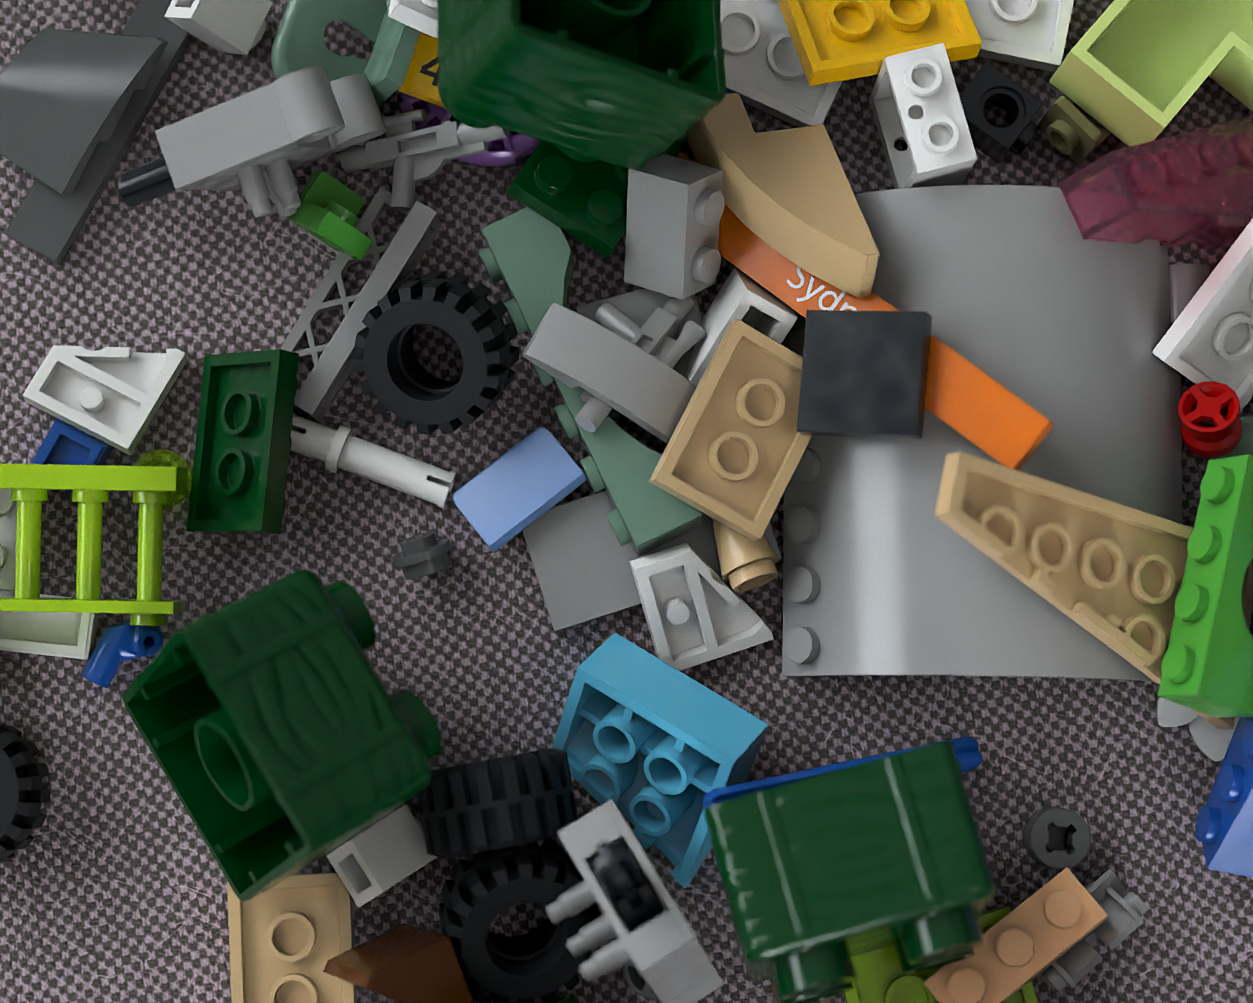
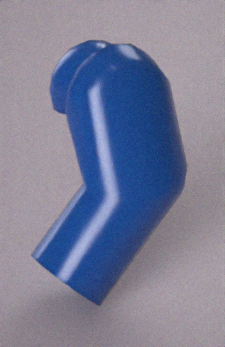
[81,621,164,688]

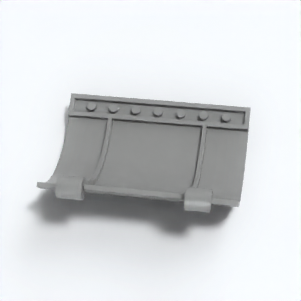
[782,185,1211,682]

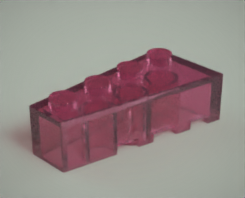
[1059,117,1253,250]

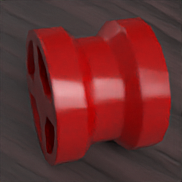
[1178,381,1242,457]

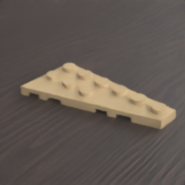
[935,452,1253,729]

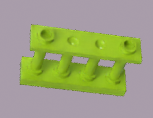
[0,463,188,626]

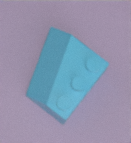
[552,633,769,889]

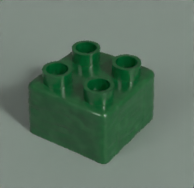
[437,0,726,169]
[123,569,441,902]
[704,740,996,1003]

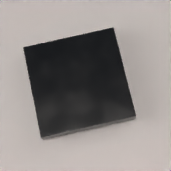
[797,310,932,439]

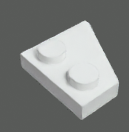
[23,345,188,456]
[629,542,774,671]

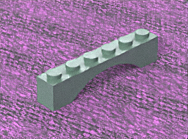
[478,207,703,556]

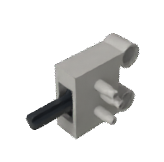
[117,66,387,218]
[545,799,724,1003]

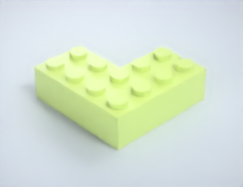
[1049,0,1253,156]

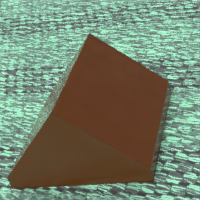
[323,923,473,1003]

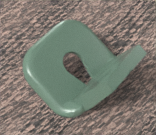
[271,0,421,105]

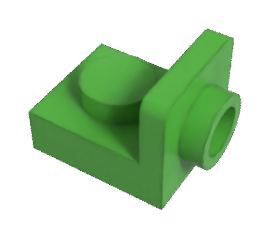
[287,170,373,261]

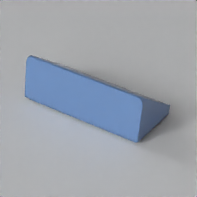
[451,426,588,552]

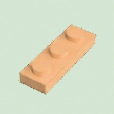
[923,867,1108,1003]

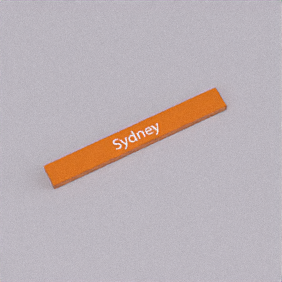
[677,152,1055,471]

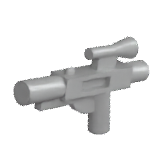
[340,109,511,211]
[575,296,705,432]

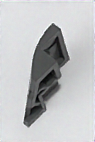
[0,28,168,194]

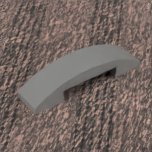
[521,303,697,444]

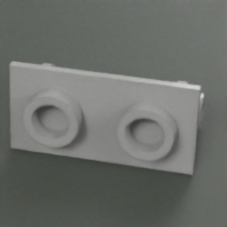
[1039,868,1148,993]

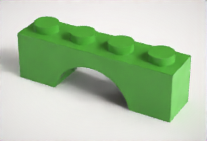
[1157,454,1253,717]

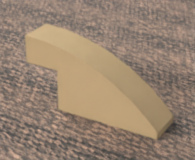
[687,92,880,298]

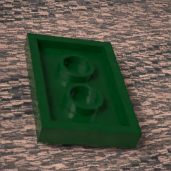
[507,130,689,259]
[186,349,299,534]

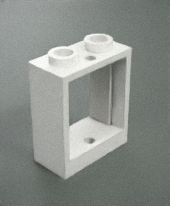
[869,42,977,189]

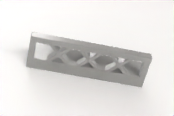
[280,186,442,423]

